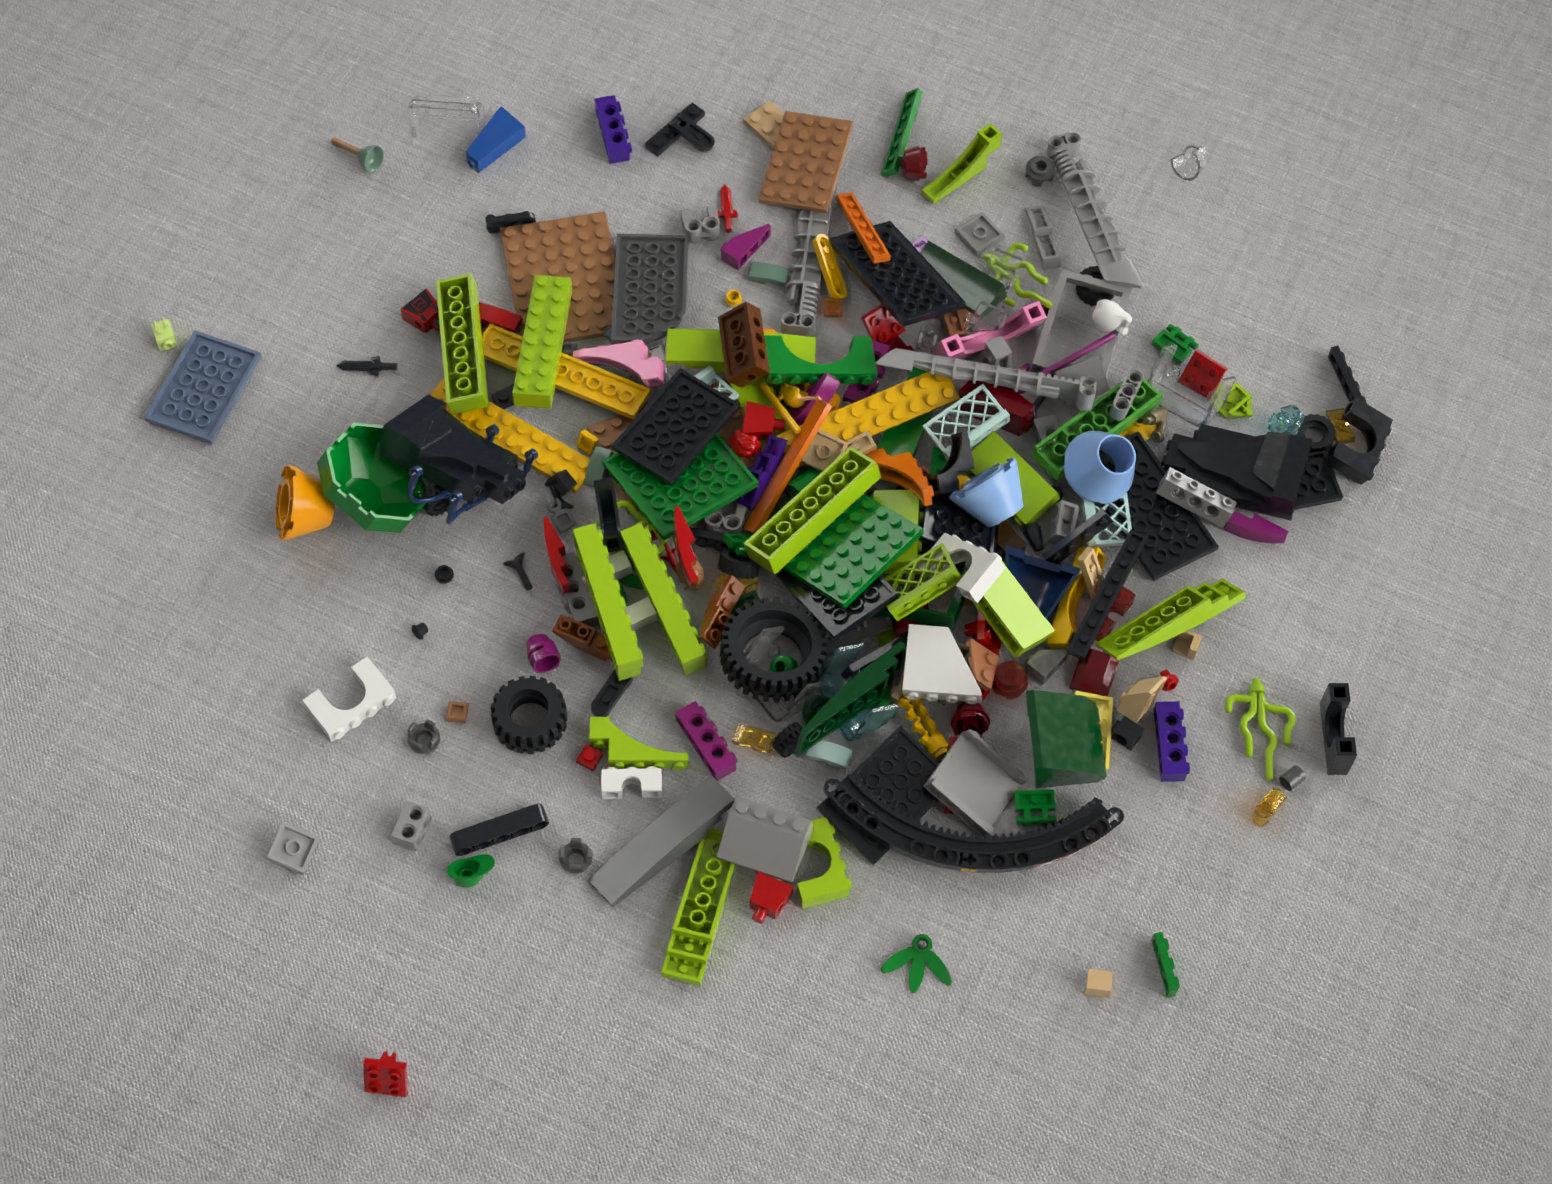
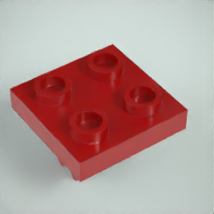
[861,303,906,344]
[1178,350,1228,401]
[964,610,1001,656]
[363,1051,408,1097]

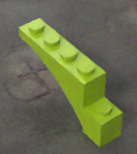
[922,123,1002,205]
[589,717,689,771]

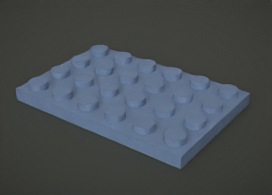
[144,330,262,444]

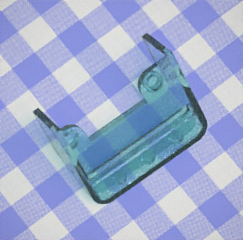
[816,643,899,741]

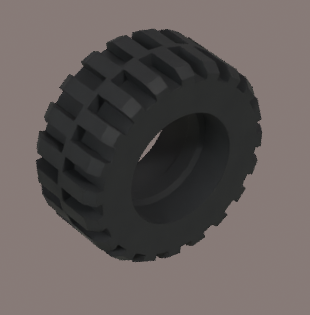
[491,675,567,754]

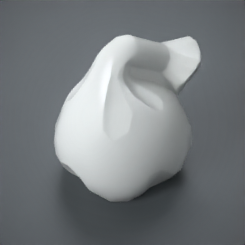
[1092,299,1132,335]

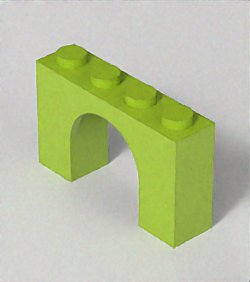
[797,817,852,909]

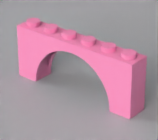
[932,301,1046,360]

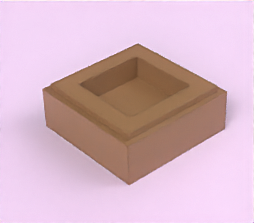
[446,701,469,723]

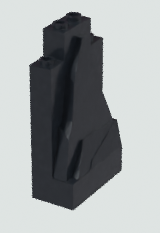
[380,394,526,504]
[1161,424,1312,521]

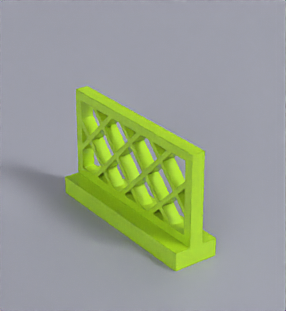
[884,543,962,621]

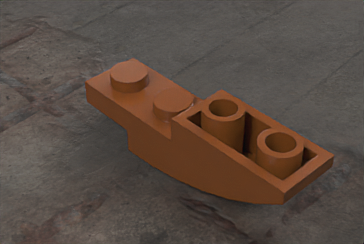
[700,575,745,649]
[552,614,612,661]

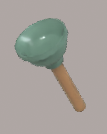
[331,137,384,173]

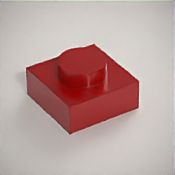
[576,744,603,771]

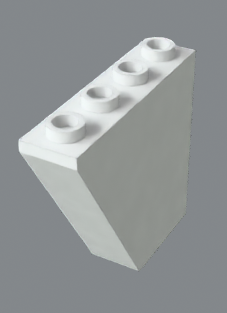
[902,624,982,704]

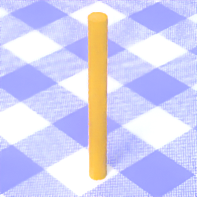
[759,382,801,435]

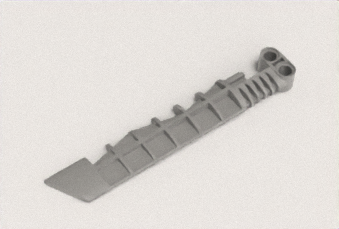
[1047,132,1142,288]
[781,193,834,337]
[876,348,1097,411]

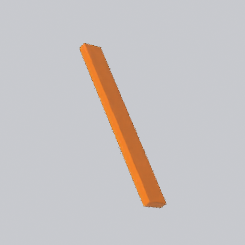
[743,400,832,534]

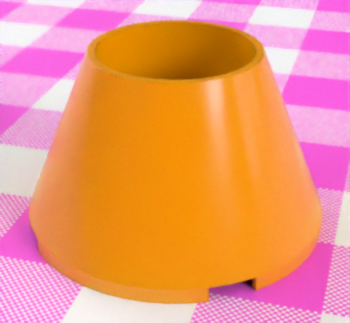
[275,464,335,541]

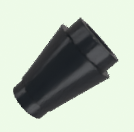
[1023,522,1044,552]

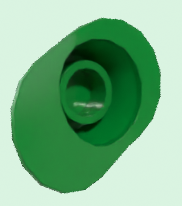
[447,854,495,887]

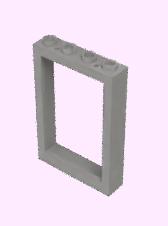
[1031,269,1132,377]

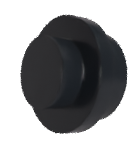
[435,565,454,584]

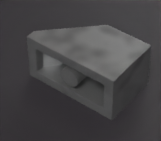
[1025,649,1069,685]

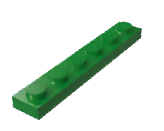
[881,88,923,178]

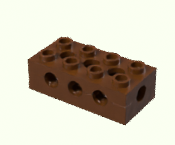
[718,302,770,388]

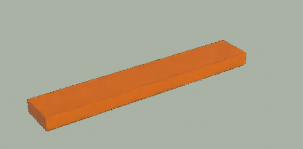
[835,192,891,264]

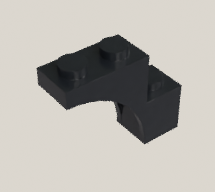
[927,431,975,495]
[593,478,624,552]

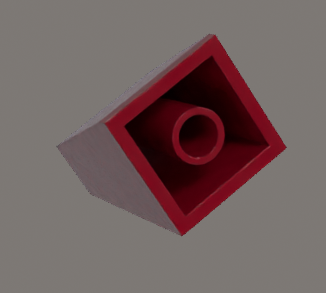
[957,380,1035,436]

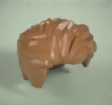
[676,560,705,591]

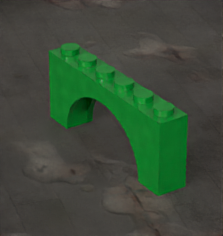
[764,335,878,385]

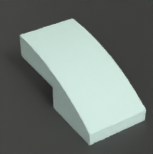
[806,740,853,769]

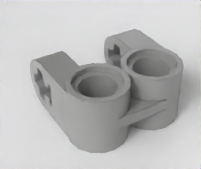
[680,206,720,243]
[705,504,748,534]

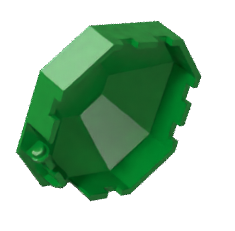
[317,422,426,533]

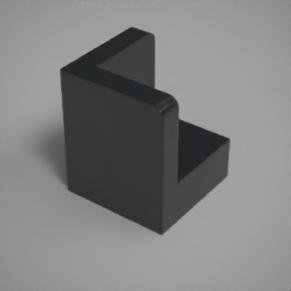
[544,469,578,496]

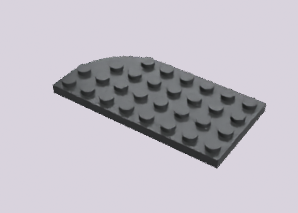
[611,234,688,345]

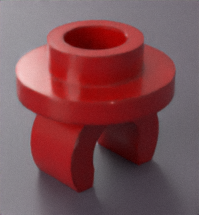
[1160,669,1179,691]

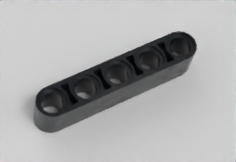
[449,804,549,856]

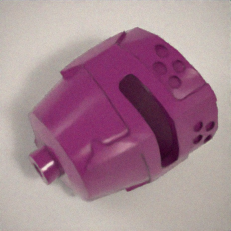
[526,634,561,673]

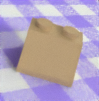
[1117,676,1167,723]

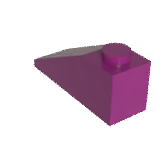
[720,224,771,270]

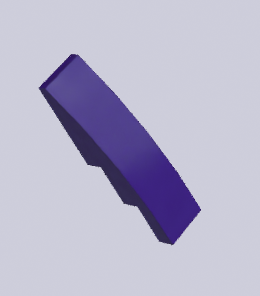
[737,434,788,508]

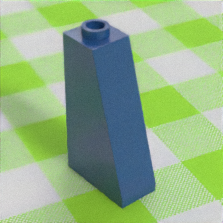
[466,106,526,172]

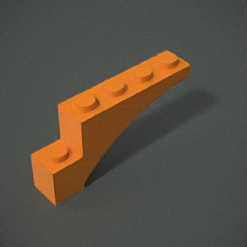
[865,448,934,506]

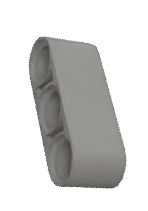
[1110,369,1143,421]

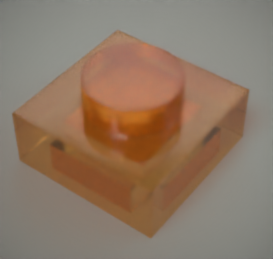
[824,298,842,317]

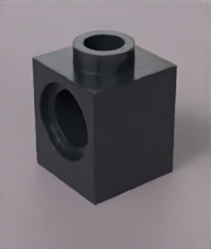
[1111,716,1144,751]

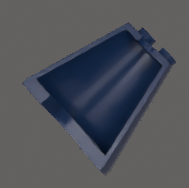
[1005,546,1081,620]

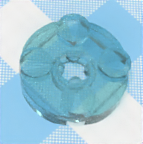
[1267,405,1304,435]

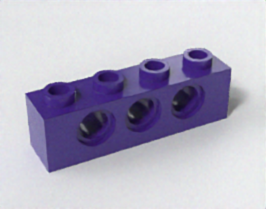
[594,95,632,164]
[1153,701,1190,782]

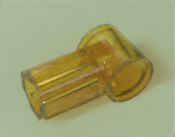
[1252,788,1287,827]

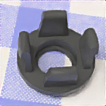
[1025,156,1055,187]
[407,719,440,754]
[559,838,592,874]

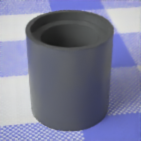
[1279,765,1306,791]

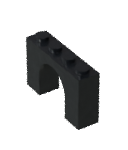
[1324,397,1393,485]
[1320,683,1357,775]

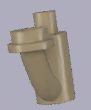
[1143,407,1168,443]

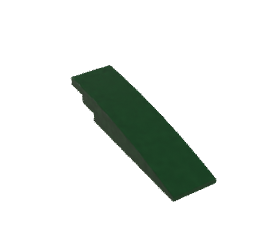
[794,641,907,757]

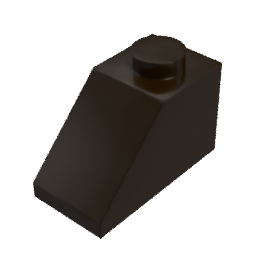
[995,520,1026,562]

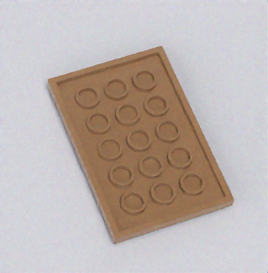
[758,111,853,214]

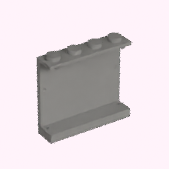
[923,729,1029,837]

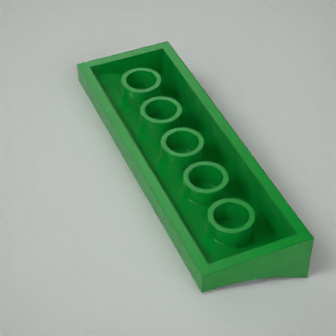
[877,367,934,458]

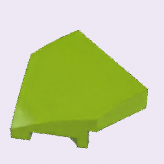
[1210,382,1253,418]

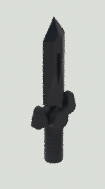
[336,356,398,376]

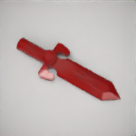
[717,184,738,233]

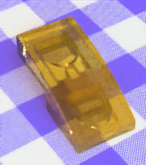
[1326,408,1355,444]
[732,724,778,753]

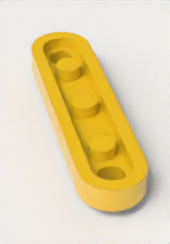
[813,234,848,301]

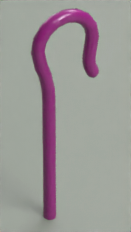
[1014,332,1116,394]

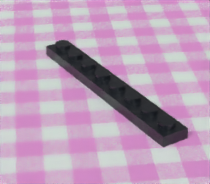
[1066,530,1148,661]

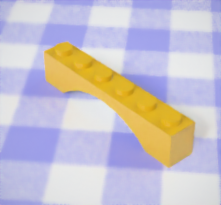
[1046,546,1107,649]

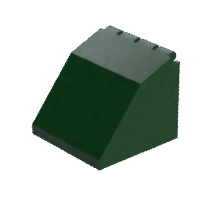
[1026,690,1107,788]

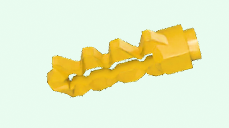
[897,694,949,761]

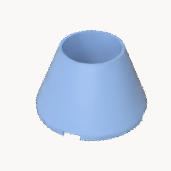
[1063,431,1136,504]
[949,457,1024,527]

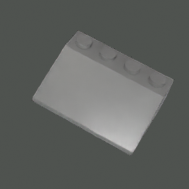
[717,796,813,883]

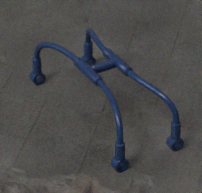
[408,425,538,525]

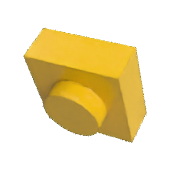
[576,429,599,456]

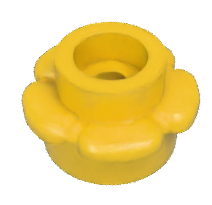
[725,289,743,307]

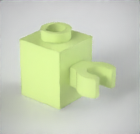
[151,318,178,351]

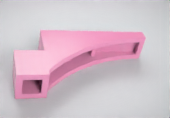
[573,340,665,388]

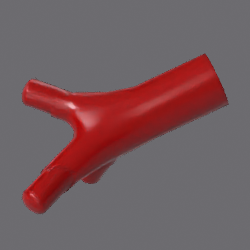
[660,543,678,573]

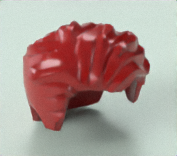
[730,430,761,458]

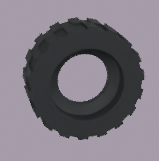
[1076,266,1114,306]
[1293,414,1336,453]
[718,548,761,579]

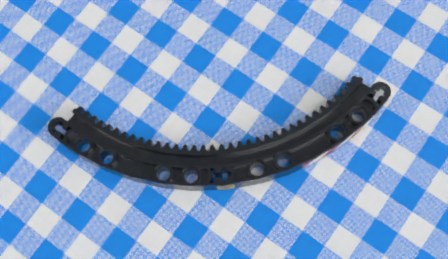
[823,772,1124,873]

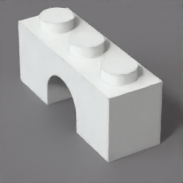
[601,766,662,799]

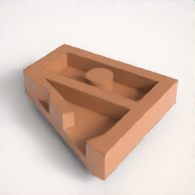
[941,308,971,337]
[966,638,999,691]

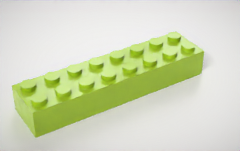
[436,273,489,414]
[513,275,572,409]
[743,446,881,575]
[573,523,644,681]
[620,523,708,676]

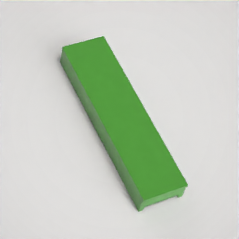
[1031,379,1164,482]

